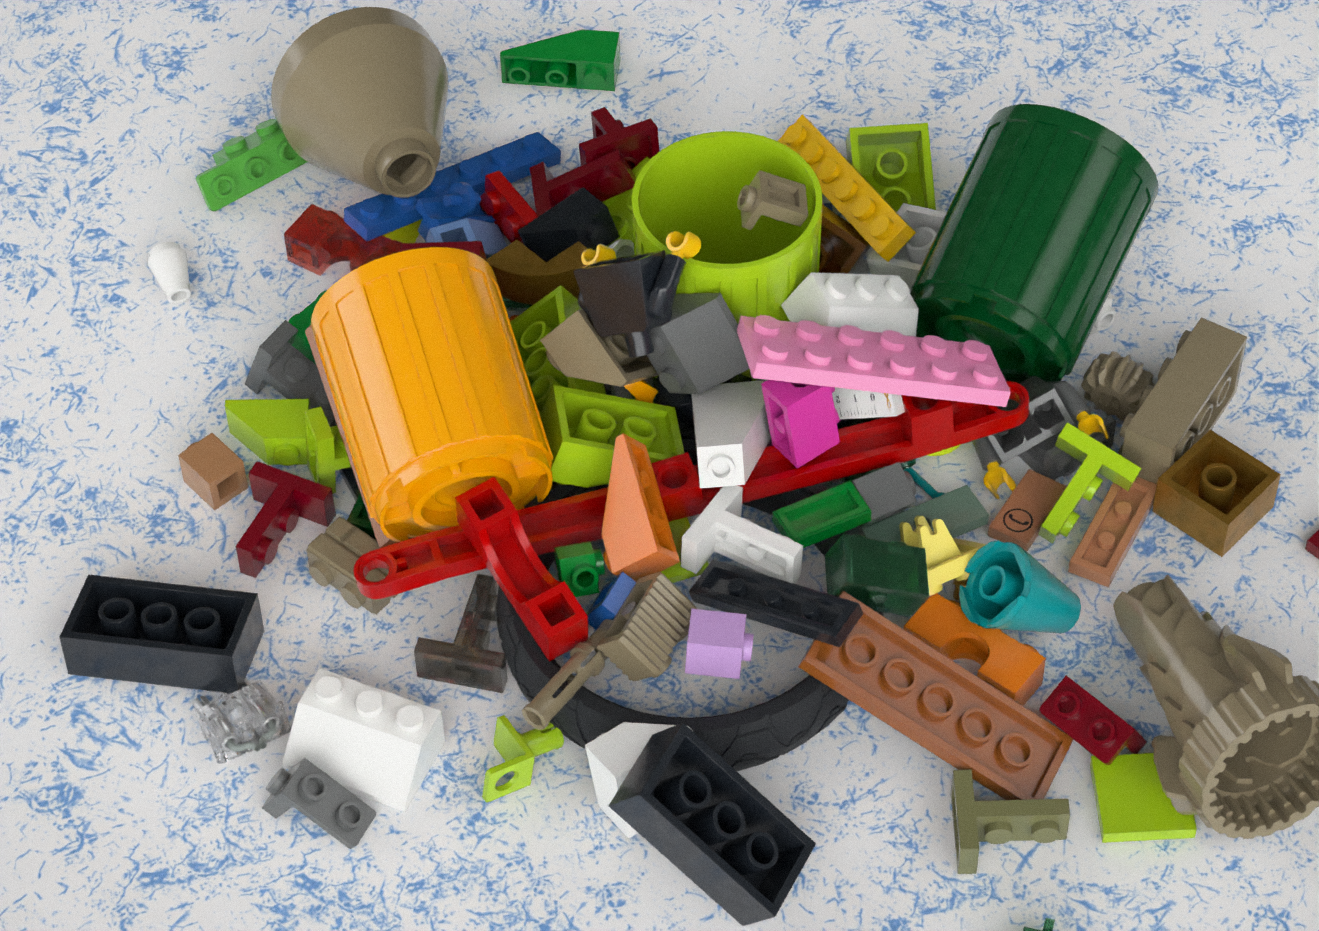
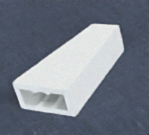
[691,380,771,488]

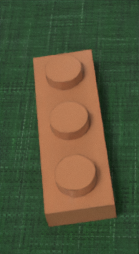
[1068,477,1157,588]

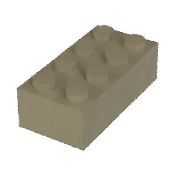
[1118,317,1247,484]

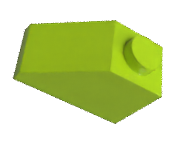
[225,399,311,466]

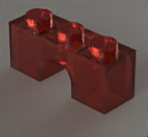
[284,204,401,276]

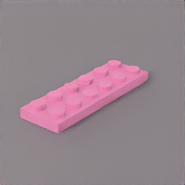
[737,315,1011,407]

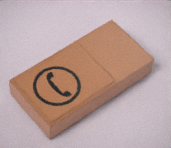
[988,469,1067,551]

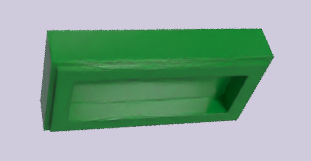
[772,480,872,548]

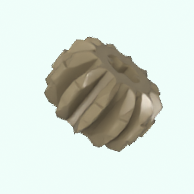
[1081,351,1155,421]

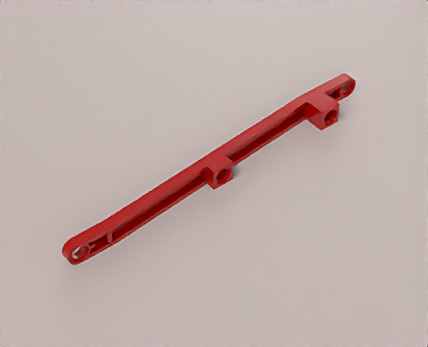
[353,381,1030,599]

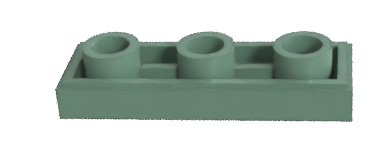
[863,485,989,569]

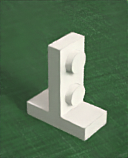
[681,485,803,584]

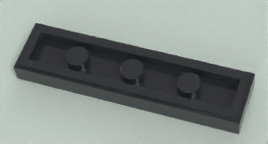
[689,559,863,647]

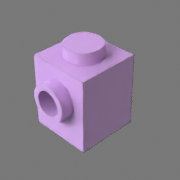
[685,608,754,679]

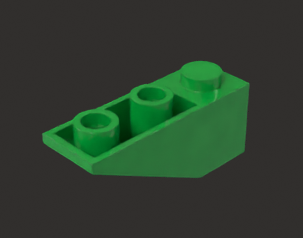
[500,29,621,91]

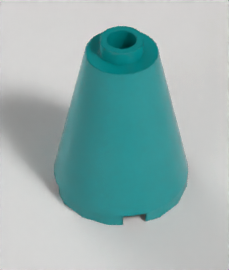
[959,540,1081,634]

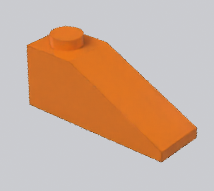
[601,433,680,582]

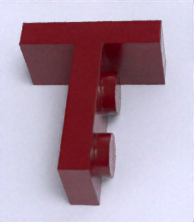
[529,149,636,217]
[235,461,336,578]

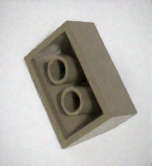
[540,309,658,387]

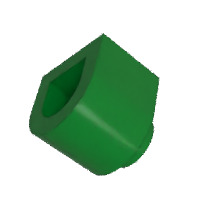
[554,541,605,597]

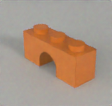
[903,593,1046,706]

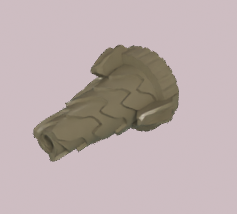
[1113,574,1319,839]

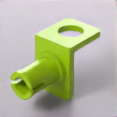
[482,715,564,802]

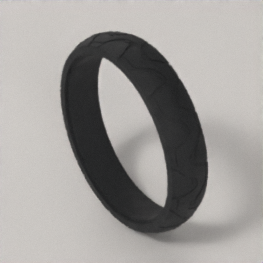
[496,439,884,771]

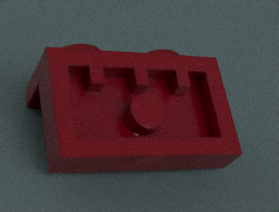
[1039,675,1147,765]

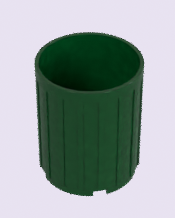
[910,104,1159,384]

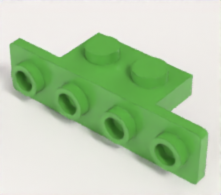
[196,119,307,211]

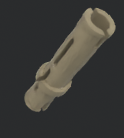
[522,619,612,730]

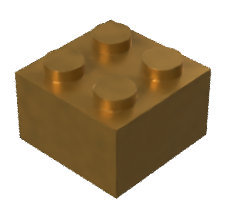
[1152,429,1281,557]

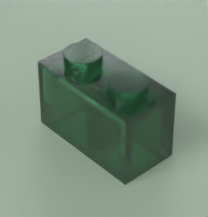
[824,534,929,617]

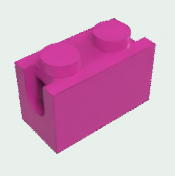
[761,380,840,468]

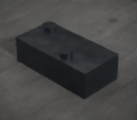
[59,574,264,694]
[609,723,816,926]

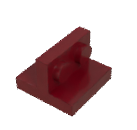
[579,107,660,170]

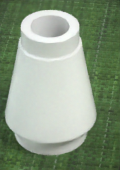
[148,242,191,303]

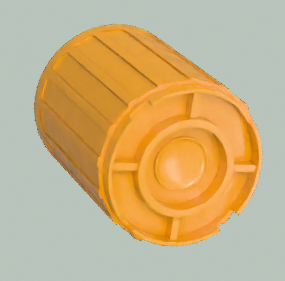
[311,247,553,543]

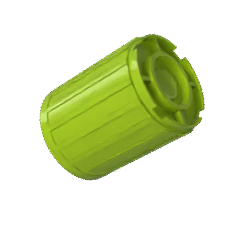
[632,131,823,381]

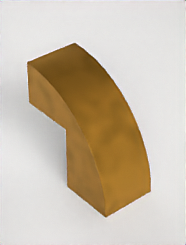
[487,240,588,305]

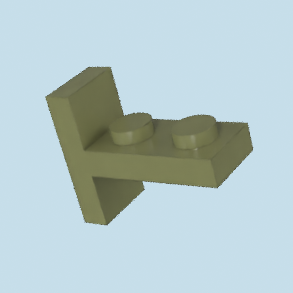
[950,769,1070,874]

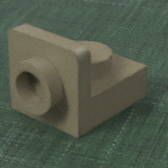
[737,170,808,230]

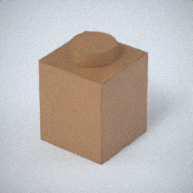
[178,433,248,510]

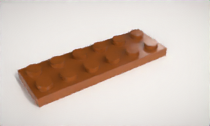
[798,591,1073,800]

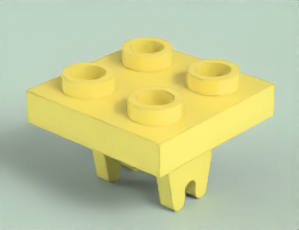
[879,515,986,597]

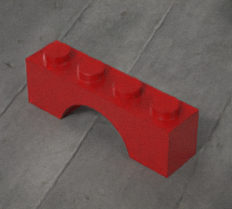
[455,477,588,662]

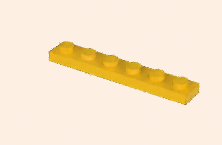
[777,114,916,262]

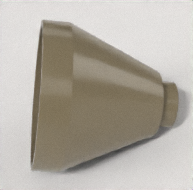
[271,7,449,198]

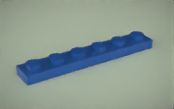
[344,132,561,241]

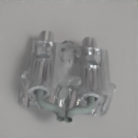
[193,678,291,764]

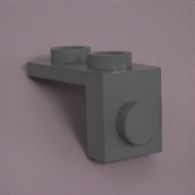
[262,758,376,849]

